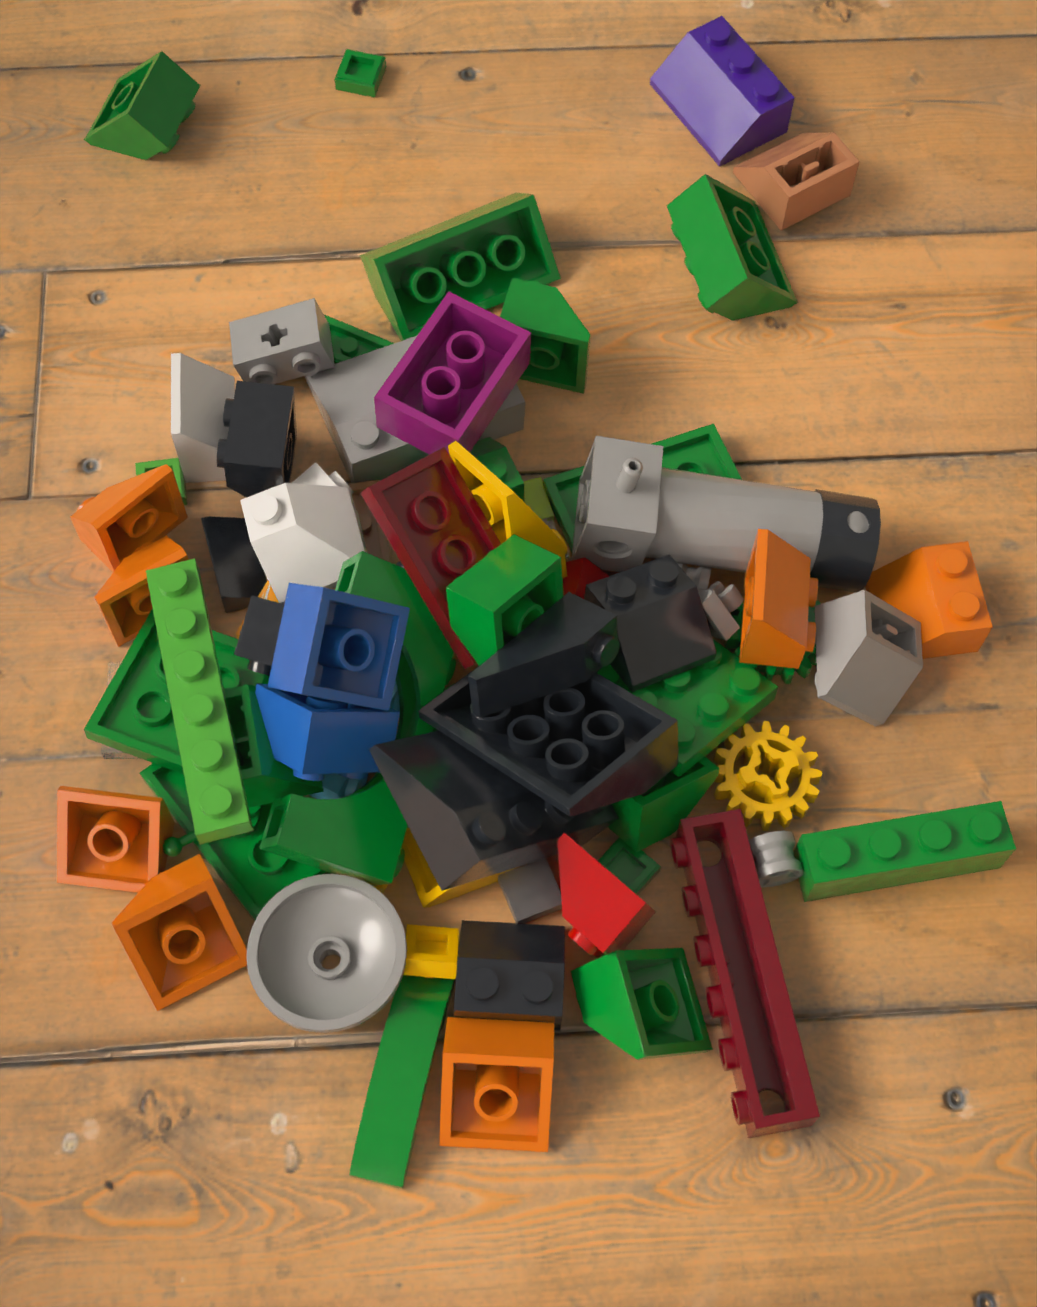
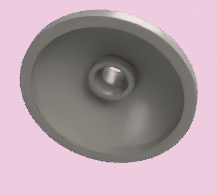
[246,874,407,1033]

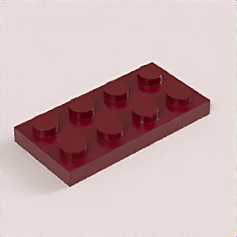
[360,447,501,669]

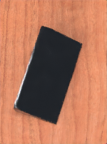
[201,516,267,613]

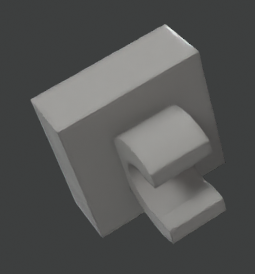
[697,581,744,641]

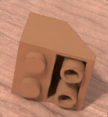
[733,132,860,231]

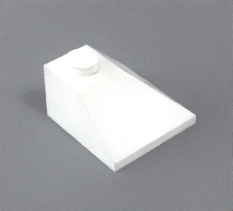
[240,483,367,605]

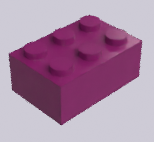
[374,291,531,455]

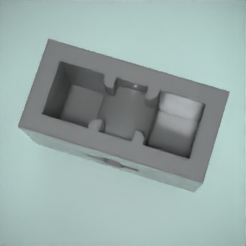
[229,298,335,384]

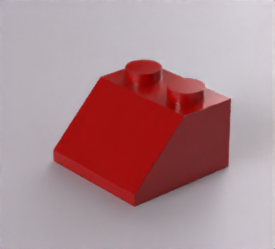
[557,832,656,958]

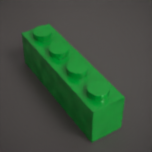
[793,801,1016,902]

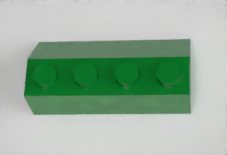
[360,192,561,341]

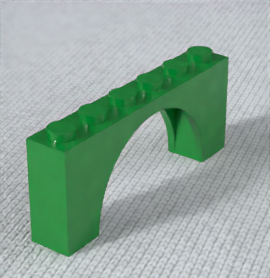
[259,551,456,886]

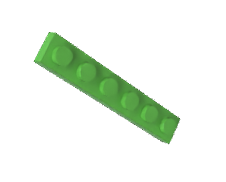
[146,558,254,845]

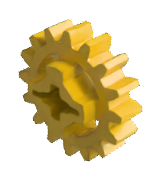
[713,721,822,831]

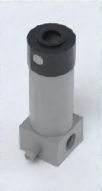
[571,436,881,592]

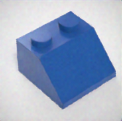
[268,583,410,711]
[255,684,400,781]

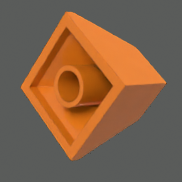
[70,464,188,572]
[94,535,189,647]
[112,854,247,1011]

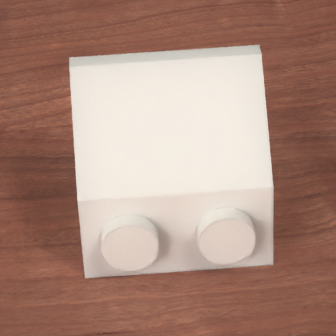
[171,353,236,483]

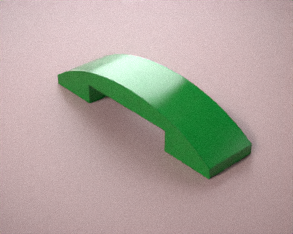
[349,975,455,1189]

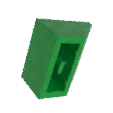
[224,684,324,808]

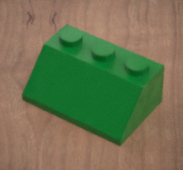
[667,174,798,321]

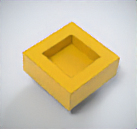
[403,924,459,979]

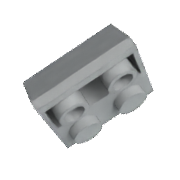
[815,590,923,726]

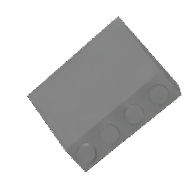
[305,336,525,483]

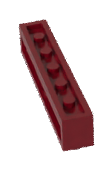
[670,809,820,1138]

